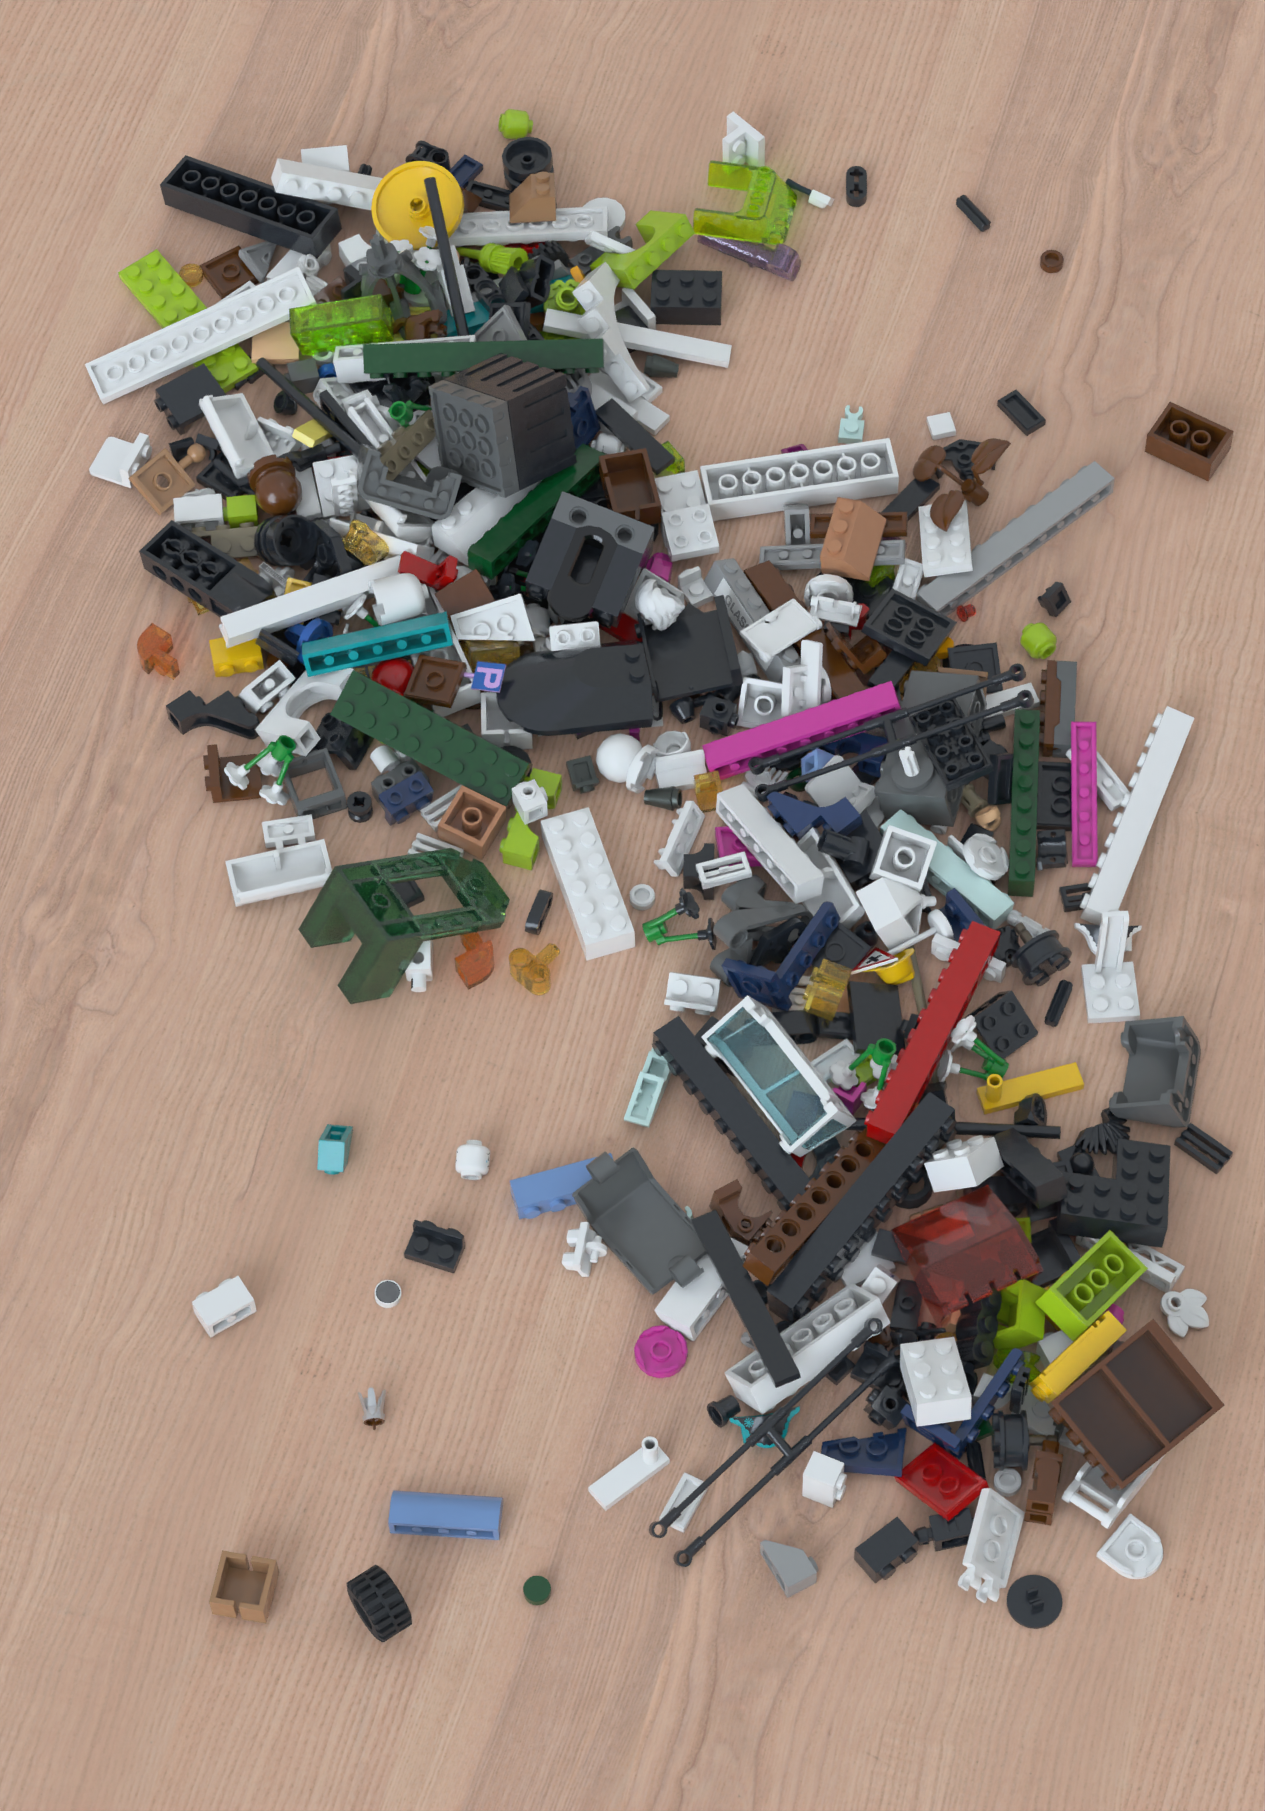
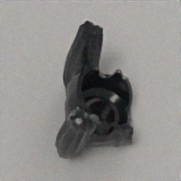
[382,373,431,404]

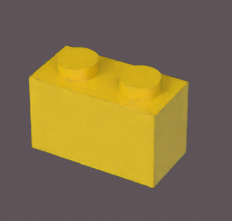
[209,638,264,677]

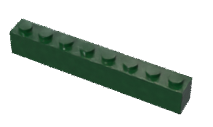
[467,443,606,580]
[1008,709,1040,897]

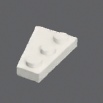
[451,593,536,641]

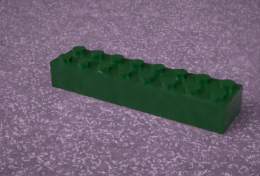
[330,670,533,809]

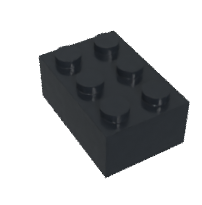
[650,270,722,325]

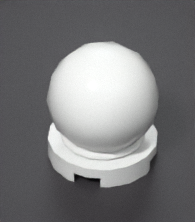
[596,733,659,794]

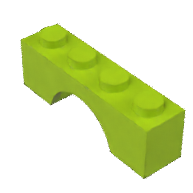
[499,768,562,870]

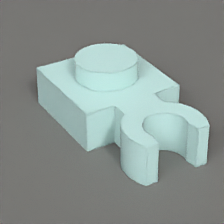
[838,405,865,444]

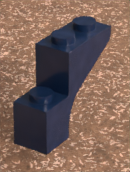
[766,792,863,840]

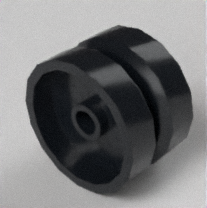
[502,137,554,191]

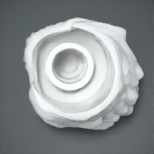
[634,579,685,631]

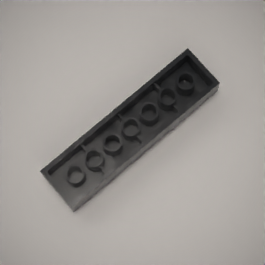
[160,155,342,259]

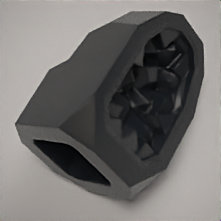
[1013,1093,1047,1139]

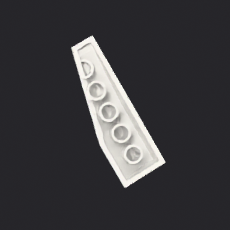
[432,480,542,566]

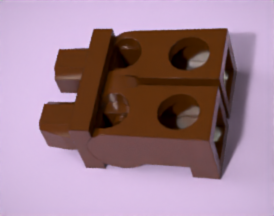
[1024,1440,1063,1526]

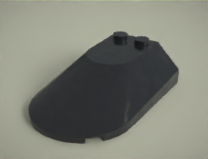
[496,639,653,736]

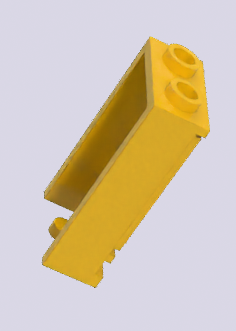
[1029,1310,1127,1404]

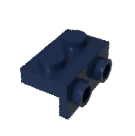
[379,771,434,826]

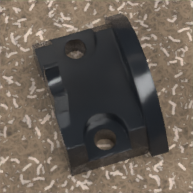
[1037,829,1068,871]
[993,925,1021,967]

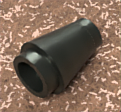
[644,354,679,378]
[644,786,682,811]

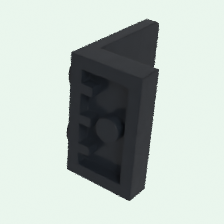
[310,713,374,770]
[961,990,1038,1059]

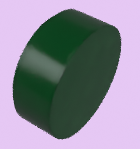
[523,1576,551,1605]

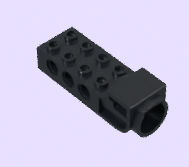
[139,520,278,617]

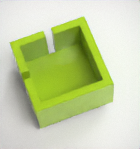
[993,1279,1047,1353]

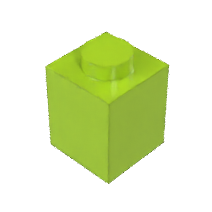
[223,495,259,529]

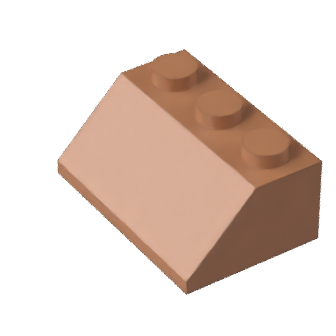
[820,497,887,581]

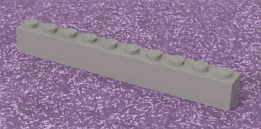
[917,461,1115,617]

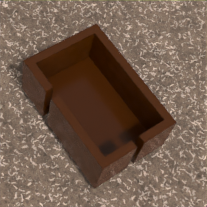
[599,448,662,525]

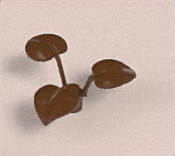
[913,438,1011,532]

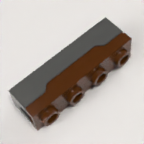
[1039,660,1077,758]

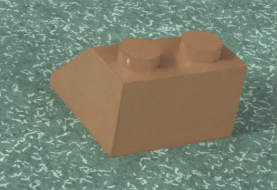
[509,172,556,223]

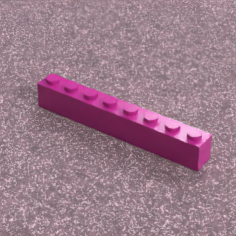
[702,681,901,782]

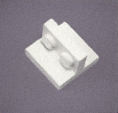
[722,112,765,174]

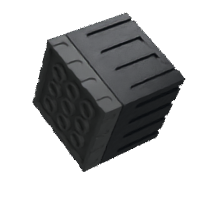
[429,353,577,498]

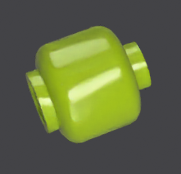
[498,109,533,140]
[1020,623,1057,659]

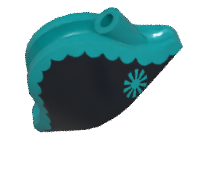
[729,1406,800,1448]

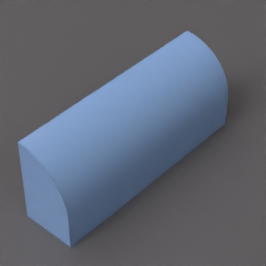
[388,1490,503,1540]

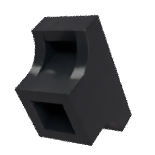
[683,843,719,900]

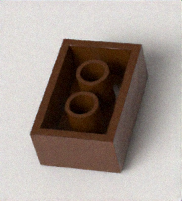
[1145,402,1234,482]

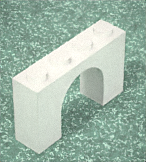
[255,668,355,756]

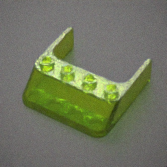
[693,160,797,245]

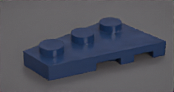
[821,1427,907,1477]

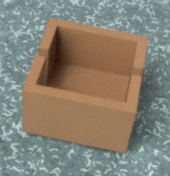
[209,1550,279,1624]

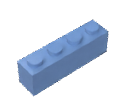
[510,1153,613,1220]

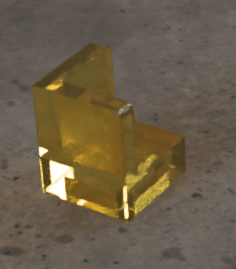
[694,771,723,813]

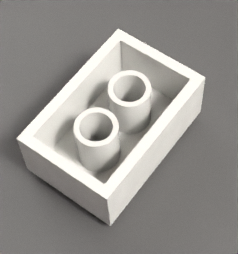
[900,1337,972,1427]

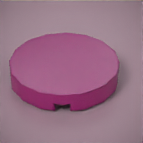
[634,1325,688,1378]

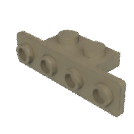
[377,410,436,481]
[191,522,258,558]

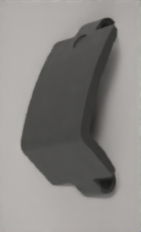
[572,1147,707,1295]

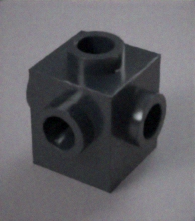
[699,695,739,736]
[863,1385,911,1430]

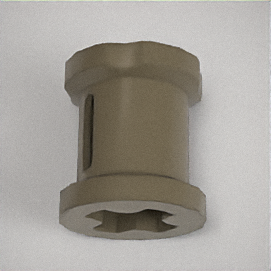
[960,784,988,817]

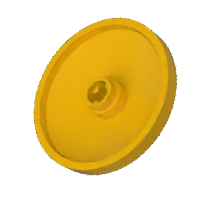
[371,161,464,250]

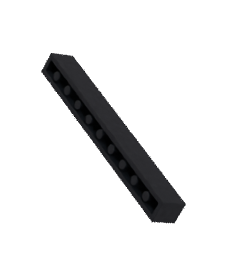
[652,1016,818,1220]

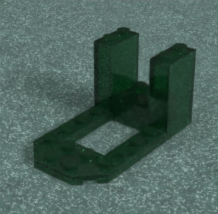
[298,848,510,1004]

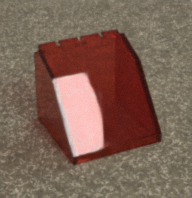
[891,1185,1044,1327]

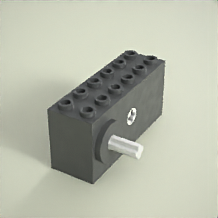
[874,671,987,827]

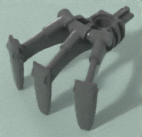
[351,234,447,344]

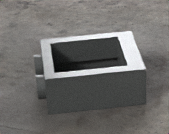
[279,748,347,820]

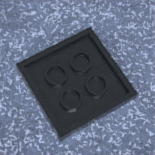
[861,588,957,666]

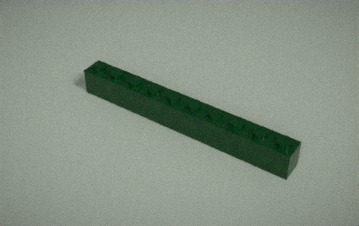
[363,338,605,379]

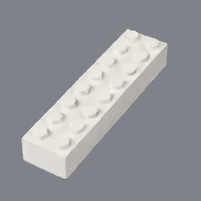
[700,438,899,521]

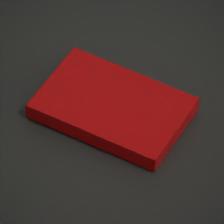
[894,1442,989,1521]

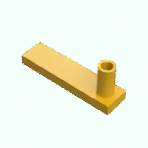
[976,1062,1084,1115]

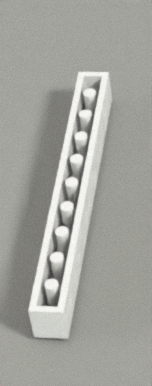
[1079,706,1194,925]

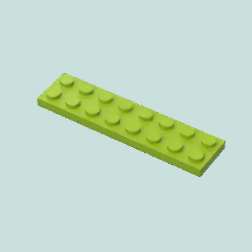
[118,249,259,393]

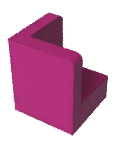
[832,1082,867,1116]

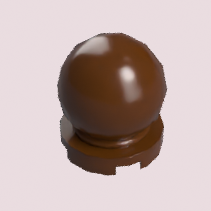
[247,454,302,516]

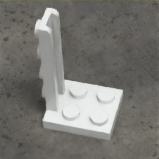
[313,455,371,519]
[1081,909,1140,1024]

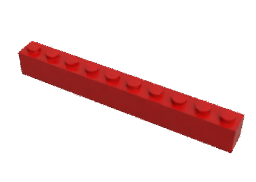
[864,921,1001,1144]

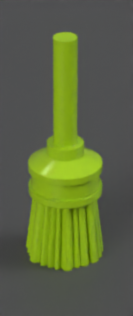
[455,243,528,275]

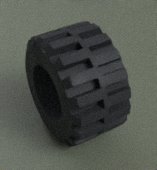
[346,1565,412,1642]

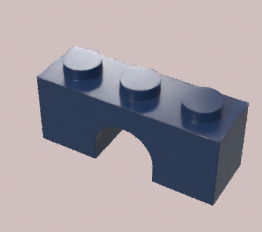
[812,732,887,778]

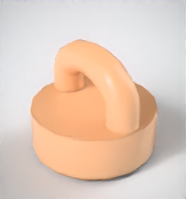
[974,805,1001,831]

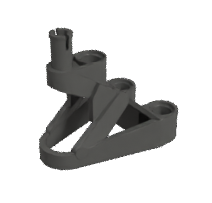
[710,875,813,987]

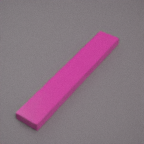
[1071,722,1098,867]

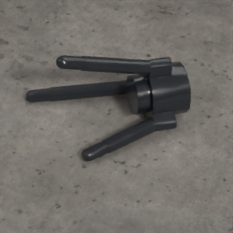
[890,1328,946,1347]

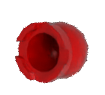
[371,657,414,695]

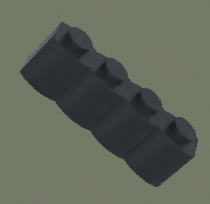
[956,1259,1006,1370]

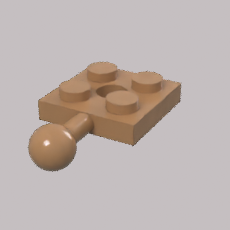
[128,444,206,515]

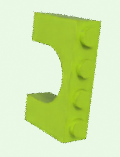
[590,210,695,289]

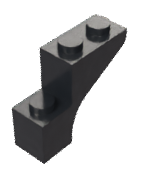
[166,690,260,740]

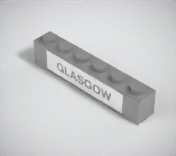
[704,558,801,683]

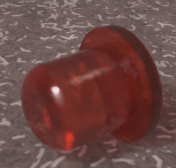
[957,604,976,622]

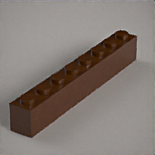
[744,560,868,701]

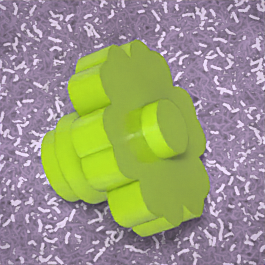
[543,279,586,315]

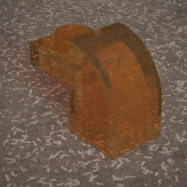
[137,623,180,680]
[454,925,495,990]

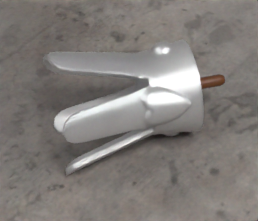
[358,1387,386,1430]

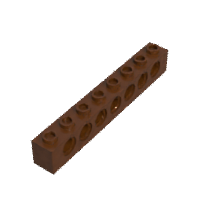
[742,1127,886,1286]

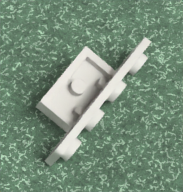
[781,640,823,717]

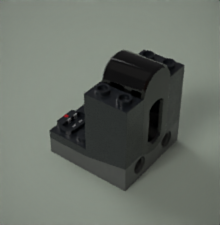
[525,491,654,628]

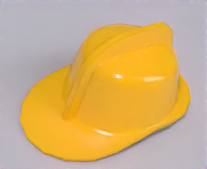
[862,948,915,985]

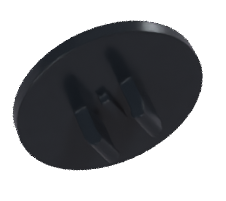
[1007,1575,1062,1629]

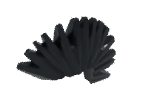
[1074,1108,1130,1155]

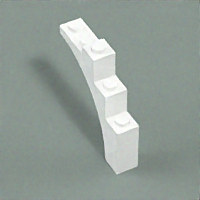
[572,262,650,402]

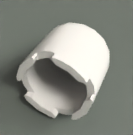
[368,573,429,626]

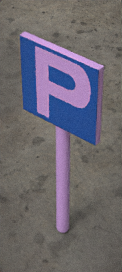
[464,661,506,693]

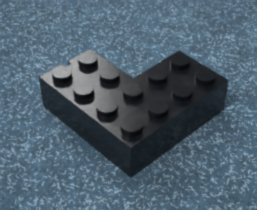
[1056,1138,1171,1248]

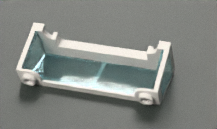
[702,996,857,1157]

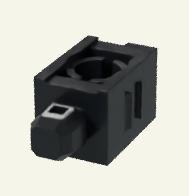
[913,1508,974,1552]

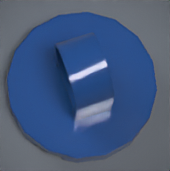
[284,618,333,665]

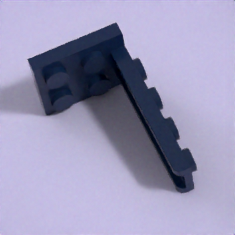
[568,386,601,449]
[721,901,841,1012]
[900,1348,1026,1460]

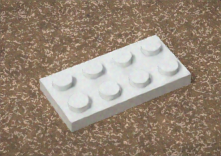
[918,500,973,578]

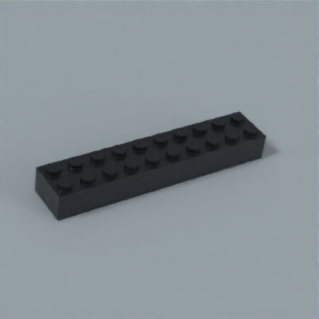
[766,1092,957,1324]

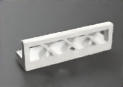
[1075,1236,1185,1293]

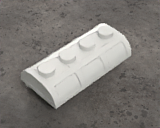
[199,393,274,479]
[348,465,434,543]
[329,512,435,561]
[796,827,865,929]
[225,839,335,907]

